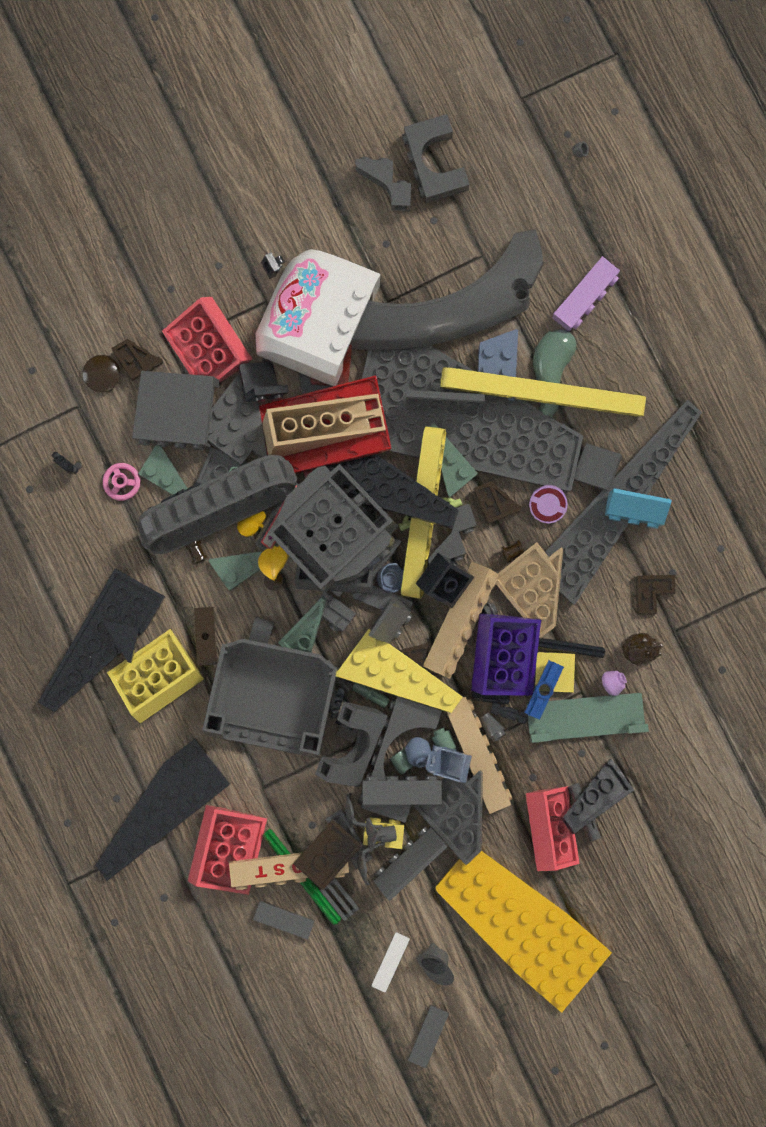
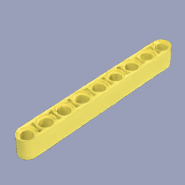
[401,426,446,599]

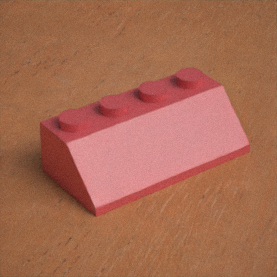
[526,786,580,871]

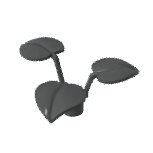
[345,793,397,885]

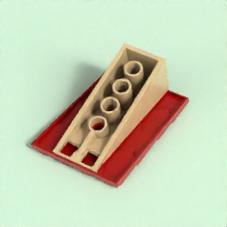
[259,375,391,474]

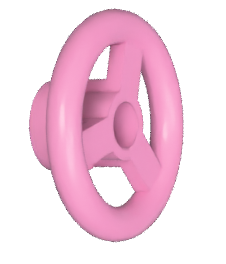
[102,463,140,501]

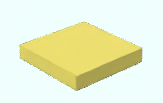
[535,652,575,693]

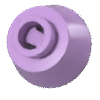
[602,671,627,696]

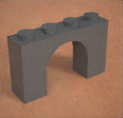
[402,114,470,203]
[315,702,387,787]

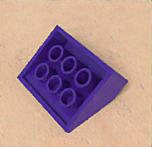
[471,614,541,696]

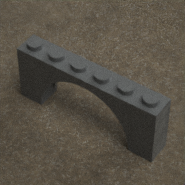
[359,696,442,823]

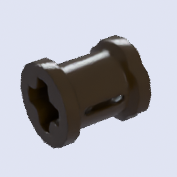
[185,540,208,565]
[501,540,524,563]

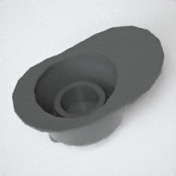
[417,943,454,985]

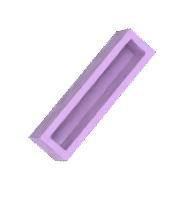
[552,256,620,332]

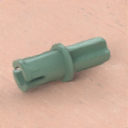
[352,683,389,708]

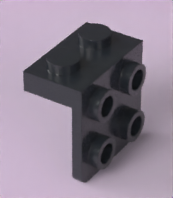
[238,361,289,403]

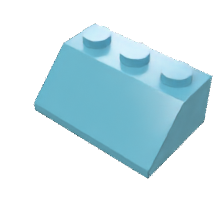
[604,488,672,529]

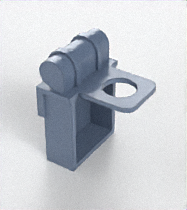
[426,745,472,783]

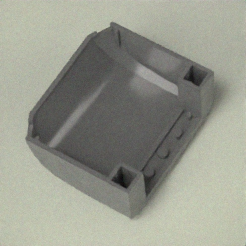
[202,639,337,758]

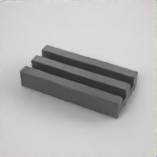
[320,878,360,921]

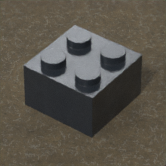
[416,553,474,608]

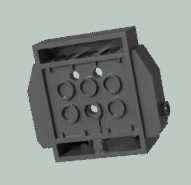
[268,464,399,592]

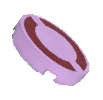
[529,485,568,523]

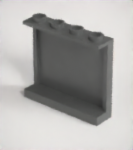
[132,371,220,450]

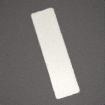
[372,933,410,992]

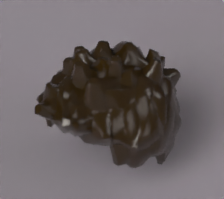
[622,633,663,666]

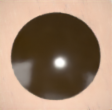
[83,355,120,392]

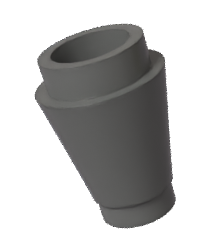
[480,713,506,743]

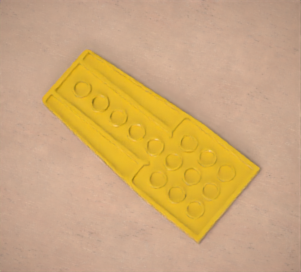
[436,851,612,1013]

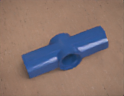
[524,660,564,720]

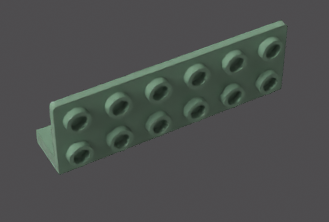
[526,693,649,743]

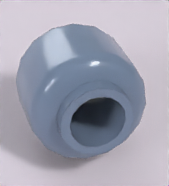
[405,737,431,768]

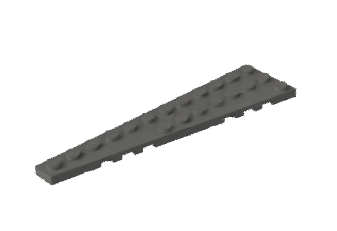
[545,400,702,605]

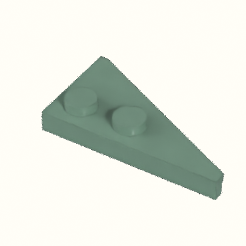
[430,423,478,498]
[138,446,187,495]
[208,551,263,591]
[278,595,327,653]

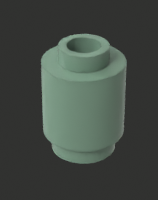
[431,727,457,751]

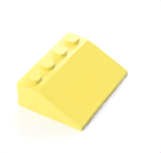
[107,629,204,723]

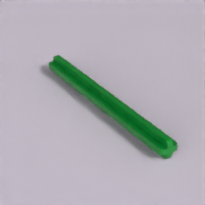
[263,829,341,925]

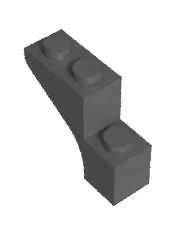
[355,157,411,211]
[428,504,477,564]

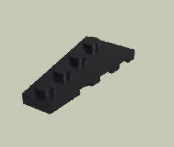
[561,758,634,835]

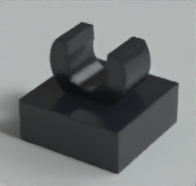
[261,252,285,279]

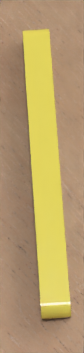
[440,367,646,417]

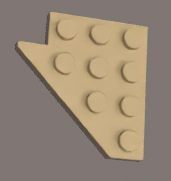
[496,542,563,638]

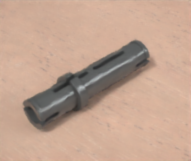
[568,782,601,842]

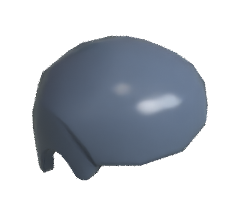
[377,563,404,593]

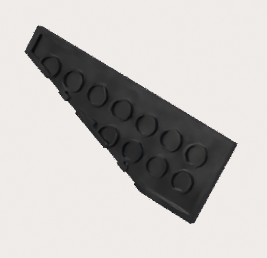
[313,454,459,529]
[38,568,166,712]
[95,738,230,881]

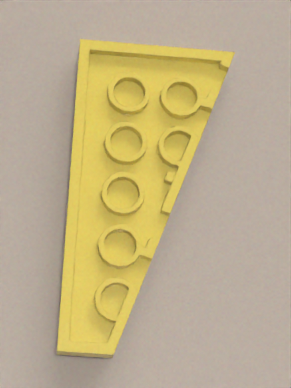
[336,629,463,713]

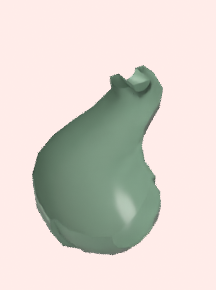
[533,329,576,418]

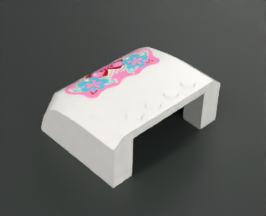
[255,249,381,386]

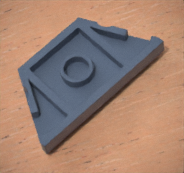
[477,329,518,401]

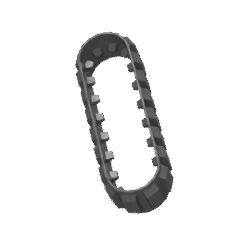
[137,455,297,554]

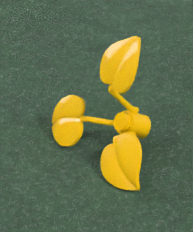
[237,511,290,581]

